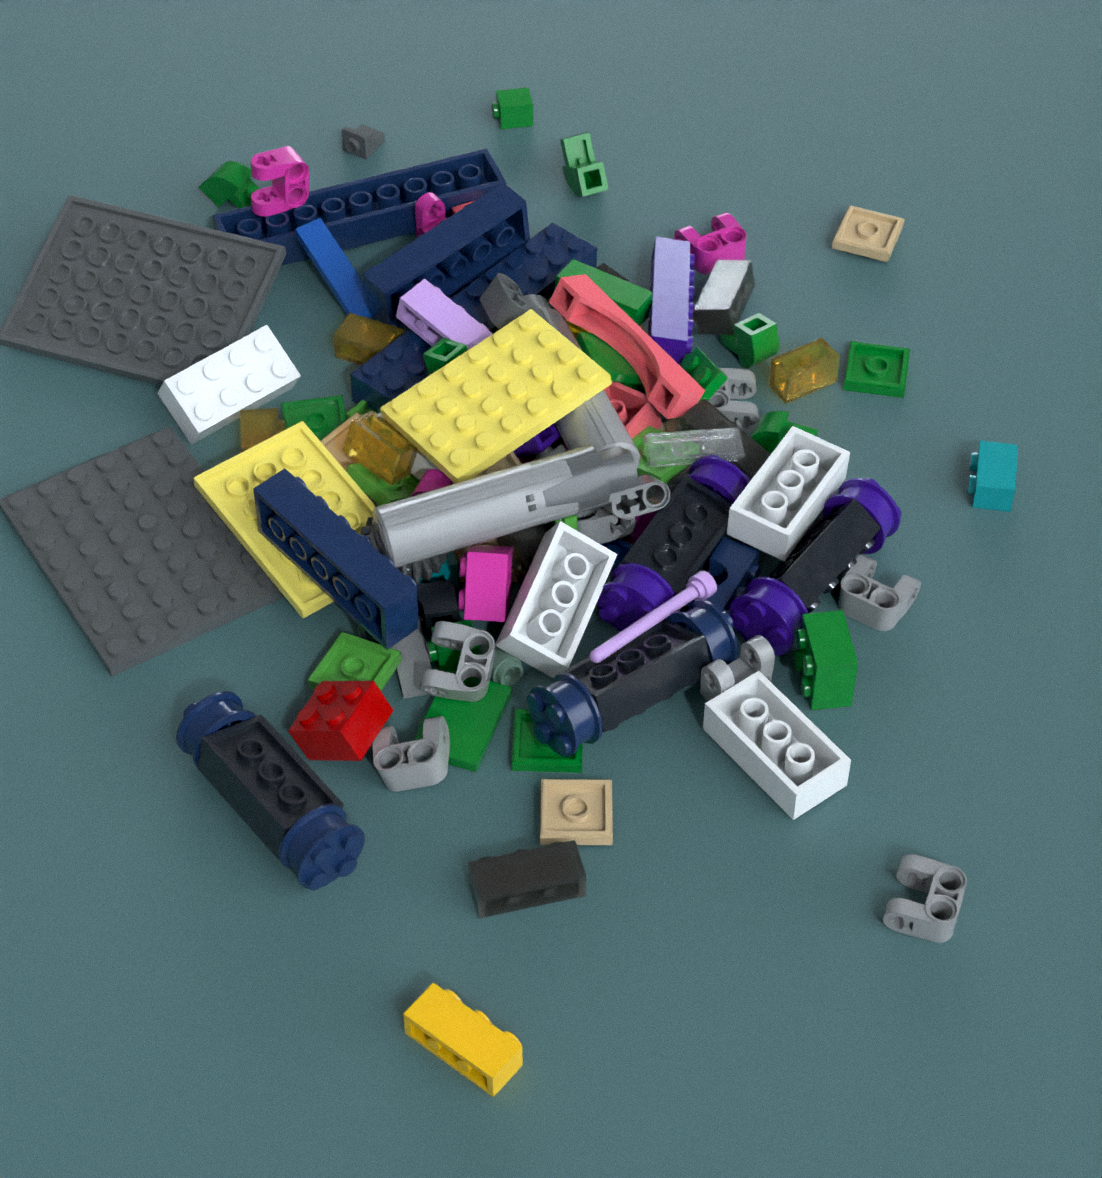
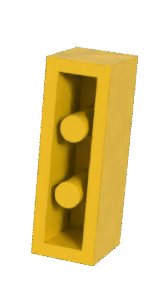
[403,983,523,1097]

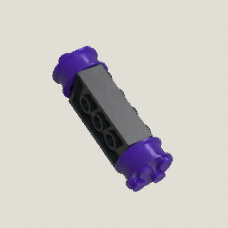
[597,455,751,632]
[730,478,902,656]

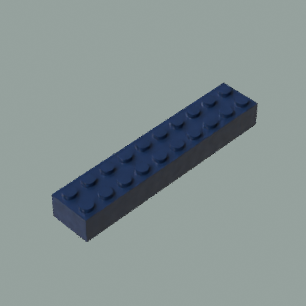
[213,148,507,266]
[350,222,597,413]

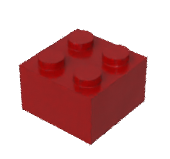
[288,681,394,761]

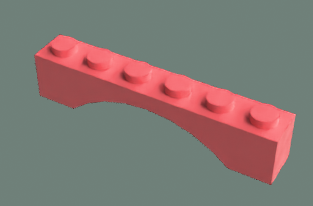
[549,274,705,419]

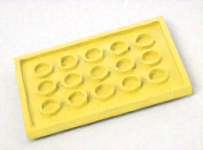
[380,309,612,484]
[193,421,376,619]

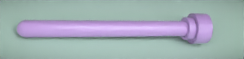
[590,570,717,663]

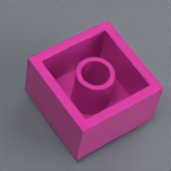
[459,545,513,622]

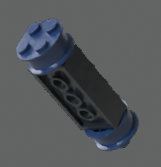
[526,599,739,757]
[176,691,365,890]

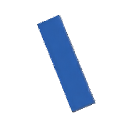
[294,218,375,328]

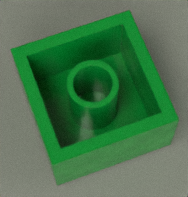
[793,610,858,711]

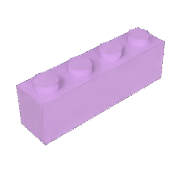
[396,279,493,350]

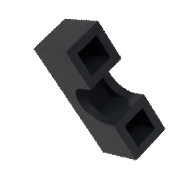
[357,579,459,644]

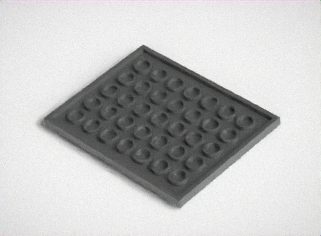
[0,195,287,386]
[0,427,284,677]

